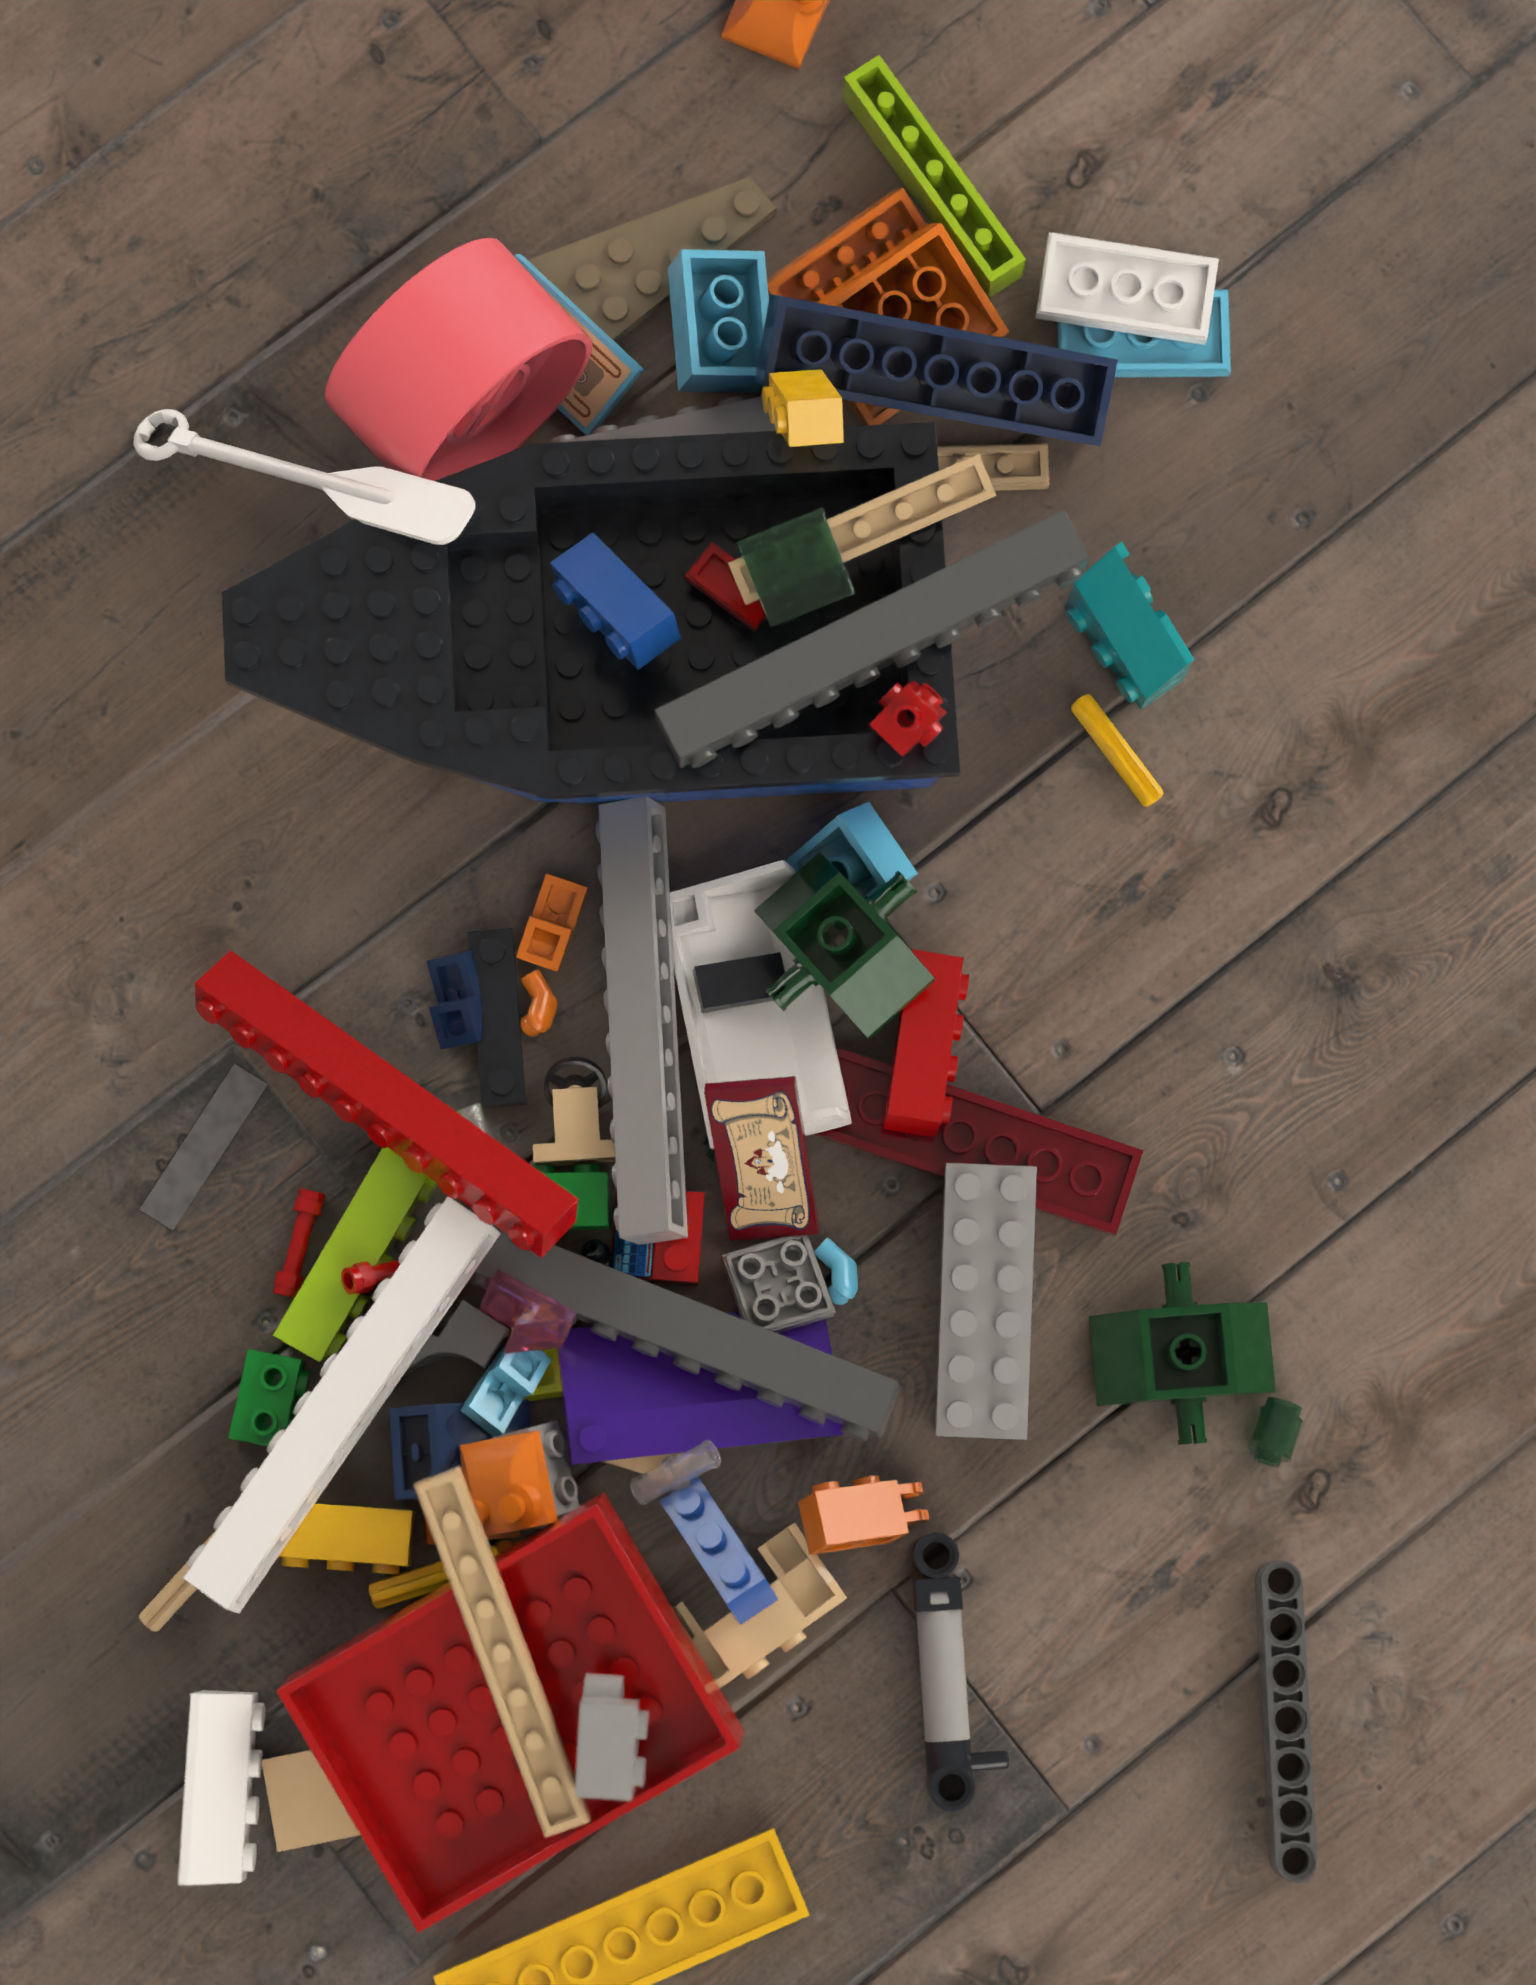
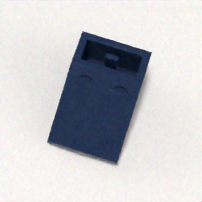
[389,1399,531,1501]

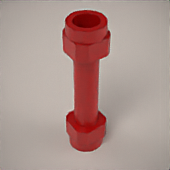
[273,1189,325,1299]
[341,1260,400,1295]

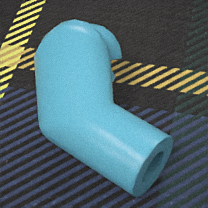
[814,1237,858,1305]

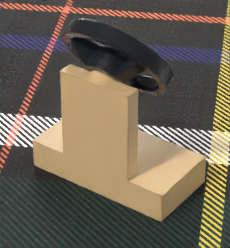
[533,1057,616,1166]

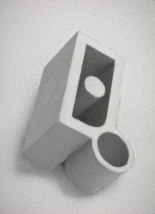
[575,1673,649,1801]

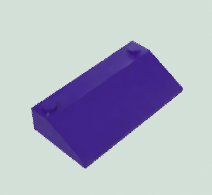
[556,1311,844,1466]

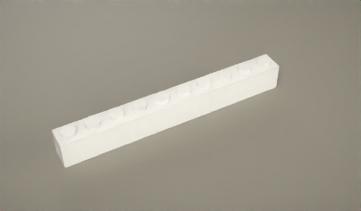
[183,1197,501,1613]

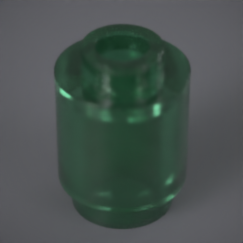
[1247,1397,1303,1468]

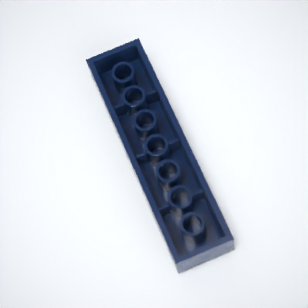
[754,294,1118,447]

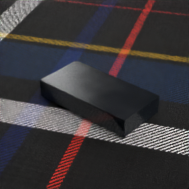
[693,952,785,1013]

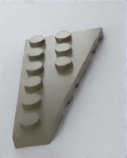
[528,177,777,343]

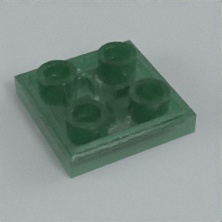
[737,508,855,627]

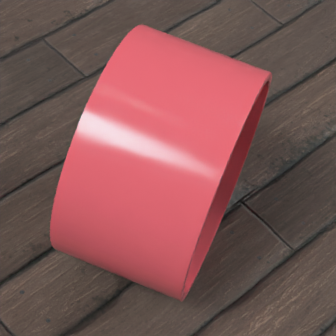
[325,238,593,481]

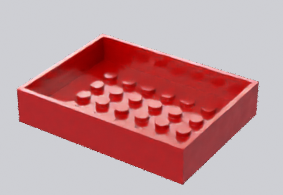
[276,1493,744,1933]

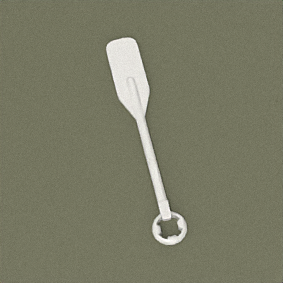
[134,409,475,545]

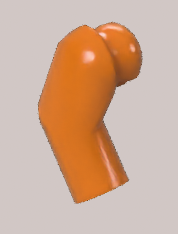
[520,969,558,1037]

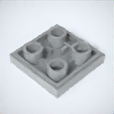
[721,1235,836,1333]

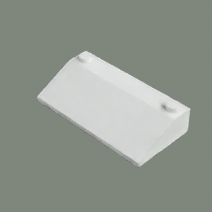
[670,860,852,1150]

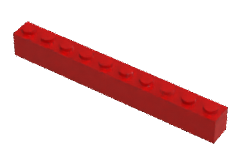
[194,950,578,1258]

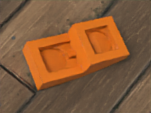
[516,873,589,972]

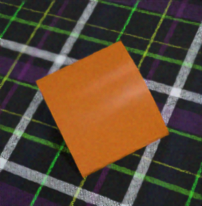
[767,188,1009,426]

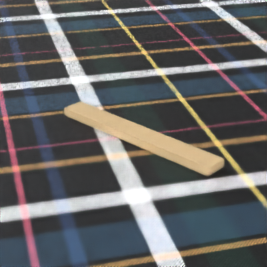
[414,1466,591,1838]

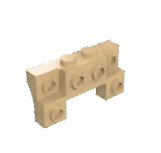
[673,1522,847,1688]

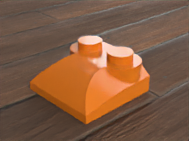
[721,0,829,69]
[459,1430,558,1536]

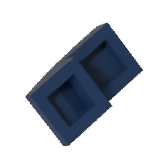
[426,949,482,1050]

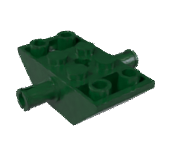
[754,852,936,1039]
[1088,1262,1276,1445]

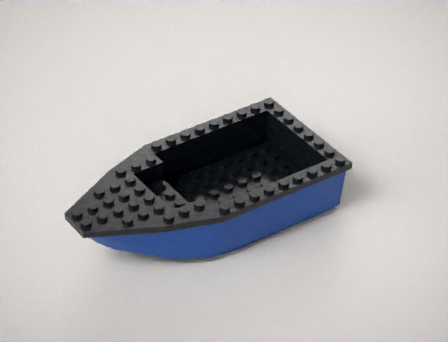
[222,422,960,804]

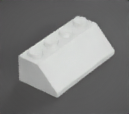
[178,1690,265,1885]

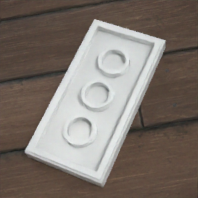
[1035,232,1219,345]

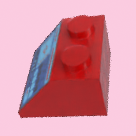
[611,1190,705,1286]

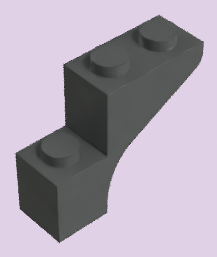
[400,1300,512,1380]

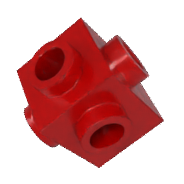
[869,681,947,757]

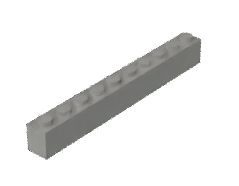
[595,796,688,1245]

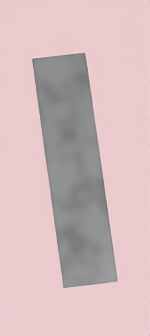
[139,1063,268,1231]

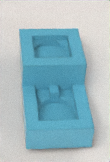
[460,1332,552,1437]

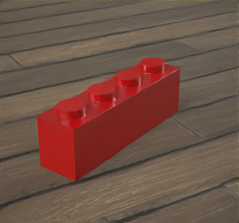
[883,949,969,1138]

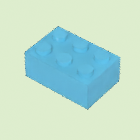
[668,249,769,393]

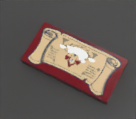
[704,1076,820,1241]

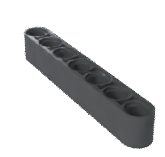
[1255,1560,1317,1883]

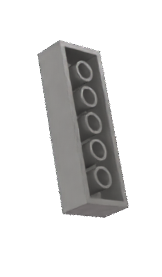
[935,1163,1037,1440]

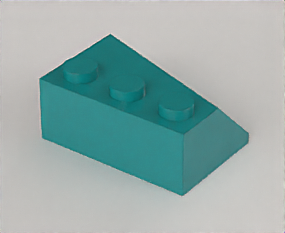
[1065,541,1195,710]

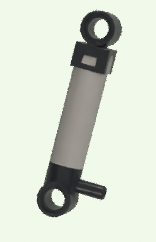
[911,1532,1009,1812]

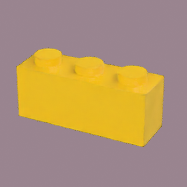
[762,369,844,447]
[279,1504,416,1575]

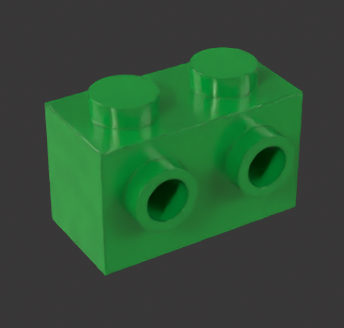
[228,1349,311,1447]

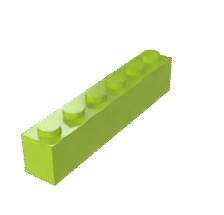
[842,55,1026,298]
[273,1147,438,1364]

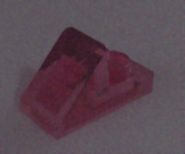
[479,1269,577,1353]

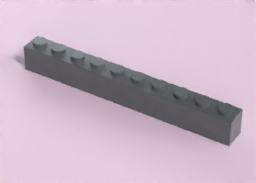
[655,510,1089,768]
[468,1224,901,1442]

